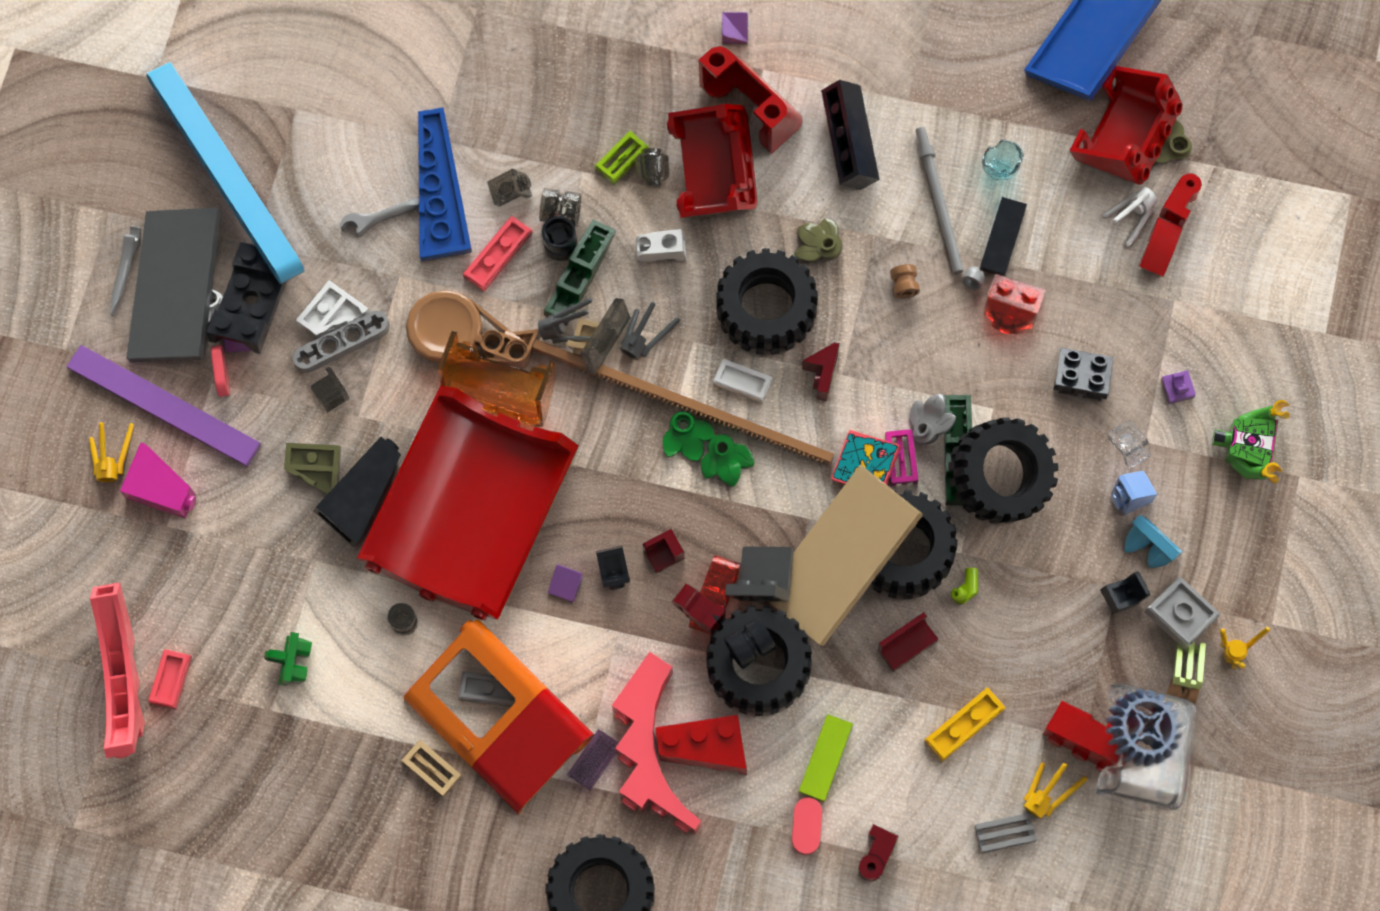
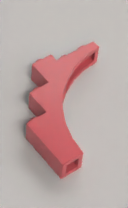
[90,583,145,758]
[612,652,701,834]

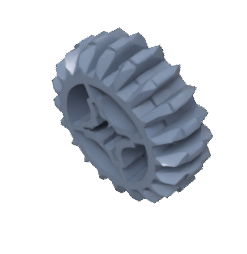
[1105,689,1182,767]

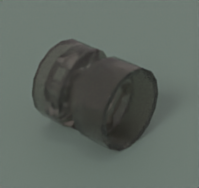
[539,188,582,226]

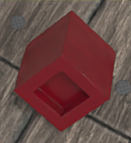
[643,529,685,573]

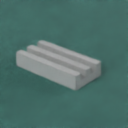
[975,813,1037,853]

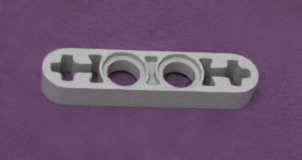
[293,311,390,373]

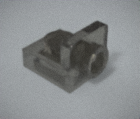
[487,168,532,207]

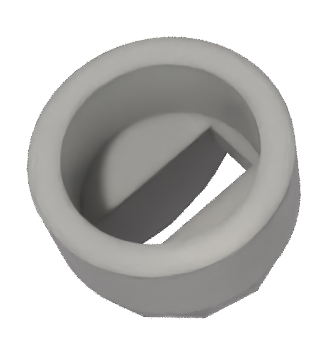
[961,267,985,290]

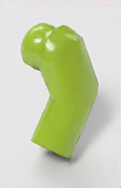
[951,567,978,604]

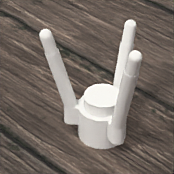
[1102,187,1158,247]

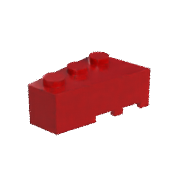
[655,715,747,775]

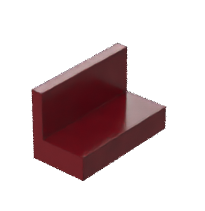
[877,612,939,672]

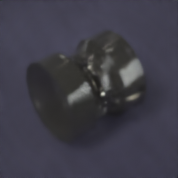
[387,603,418,636]

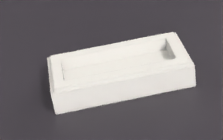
[713,359,773,404]

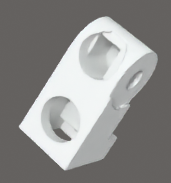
[636,229,687,262]

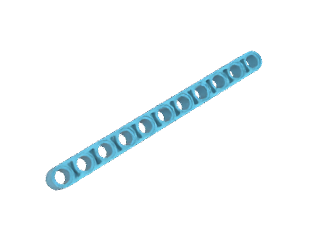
[146,62,305,284]

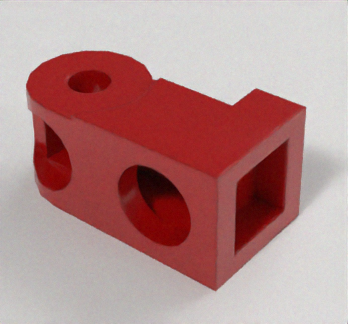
[1159,173,1202,228]

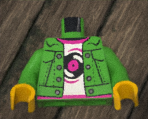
[1212,400,1290,483]

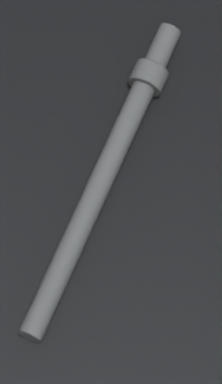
[915,127,964,274]

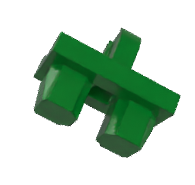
[264,632,312,686]

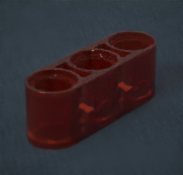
[689,554,741,634]

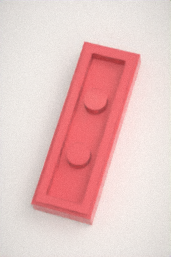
[463,216,533,292]

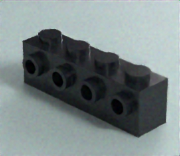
[821,80,880,190]

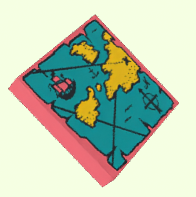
[831,430,901,485]

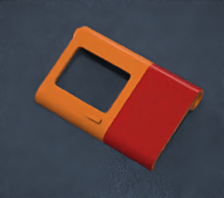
[403,619,594,815]

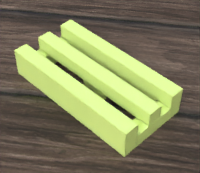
[1173,641,1206,690]

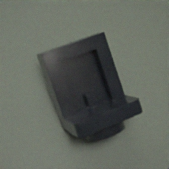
[596,545,630,590]
[1100,571,1150,614]

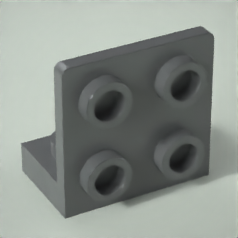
[725,546,794,602]

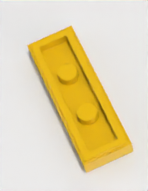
[924,687,1006,762]

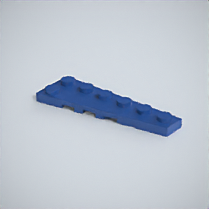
[418,107,472,261]

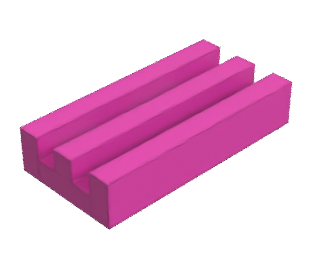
[885,429,919,486]

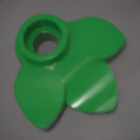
[663,411,715,462]
[701,434,754,487]

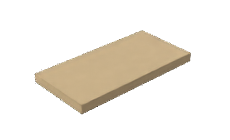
[769,465,923,646]

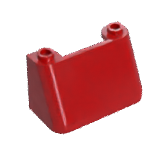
[667,104,758,218]

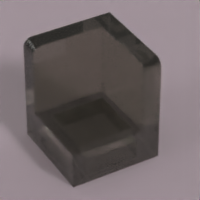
[311,366,350,413]

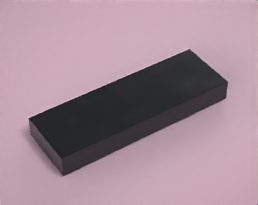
[979,197,1027,277]

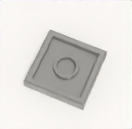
[1144,577,1220,650]

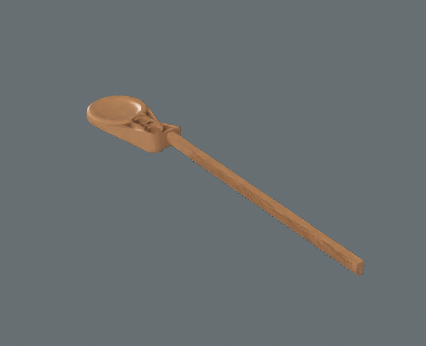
[406,290,834,465]

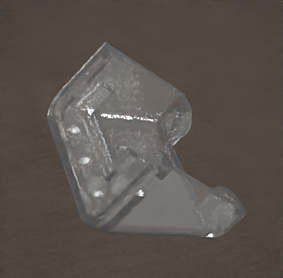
[1096,684,1196,811]

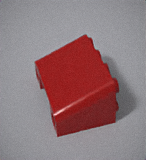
[698,46,803,154]
[1069,66,1183,185]

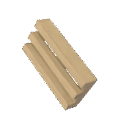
[401,740,462,797]

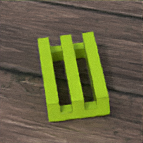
[595,131,649,185]

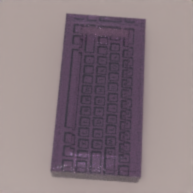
[567,729,619,791]

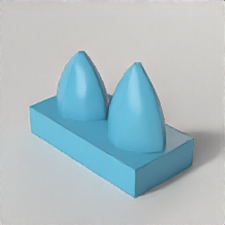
[1124,515,1183,568]

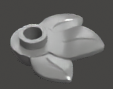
[910,394,956,444]

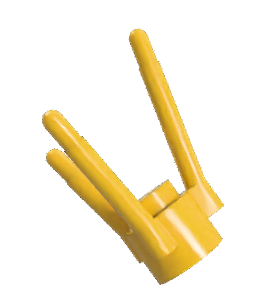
[89,422,134,482]
[1220,627,1270,669]
[1023,762,1088,819]

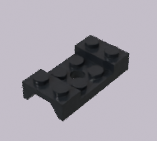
[207,242,287,354]

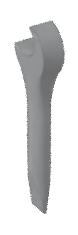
[340,197,419,237]
[110,226,141,317]

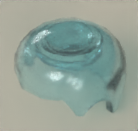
[982,140,1024,180]

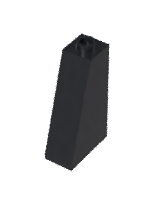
[313,436,401,547]

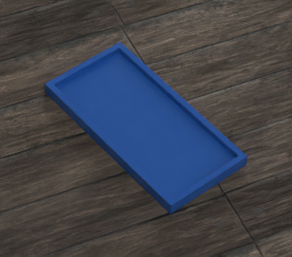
[1024,0,1161,101]

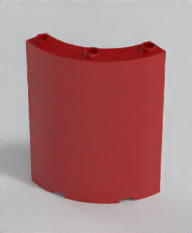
[357,386,579,621]

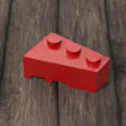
[1043,701,1138,776]

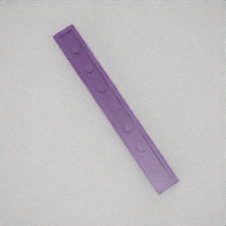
[66,345,261,467]

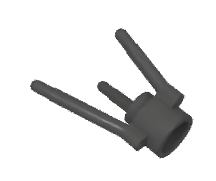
[538,298,593,344]
[620,302,680,360]

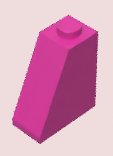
[120,442,196,518]

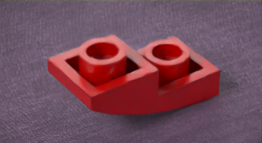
[1138,217,1182,277]

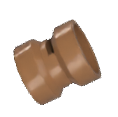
[890,264,920,299]
[1165,676,1200,709]

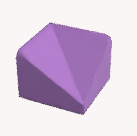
[722,12,748,44]

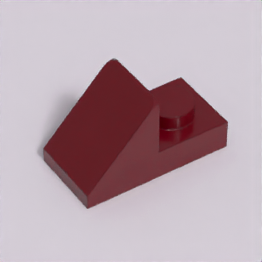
[802,342,840,401]

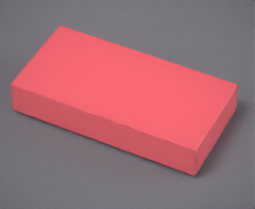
[148,649,192,709]

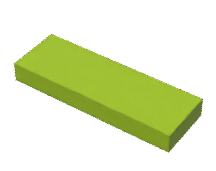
[798,714,853,803]

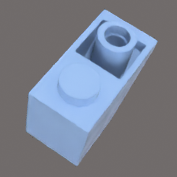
[1111,471,1157,516]

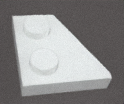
[296,280,370,338]

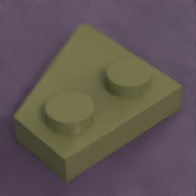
[284,443,341,494]

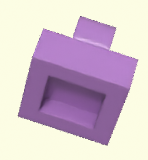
[1161,370,1196,404]

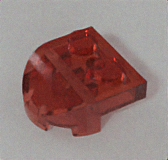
[984,274,1046,334]

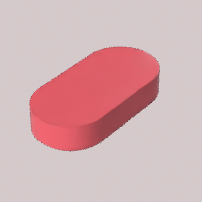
[211,345,230,397]
[792,798,822,855]

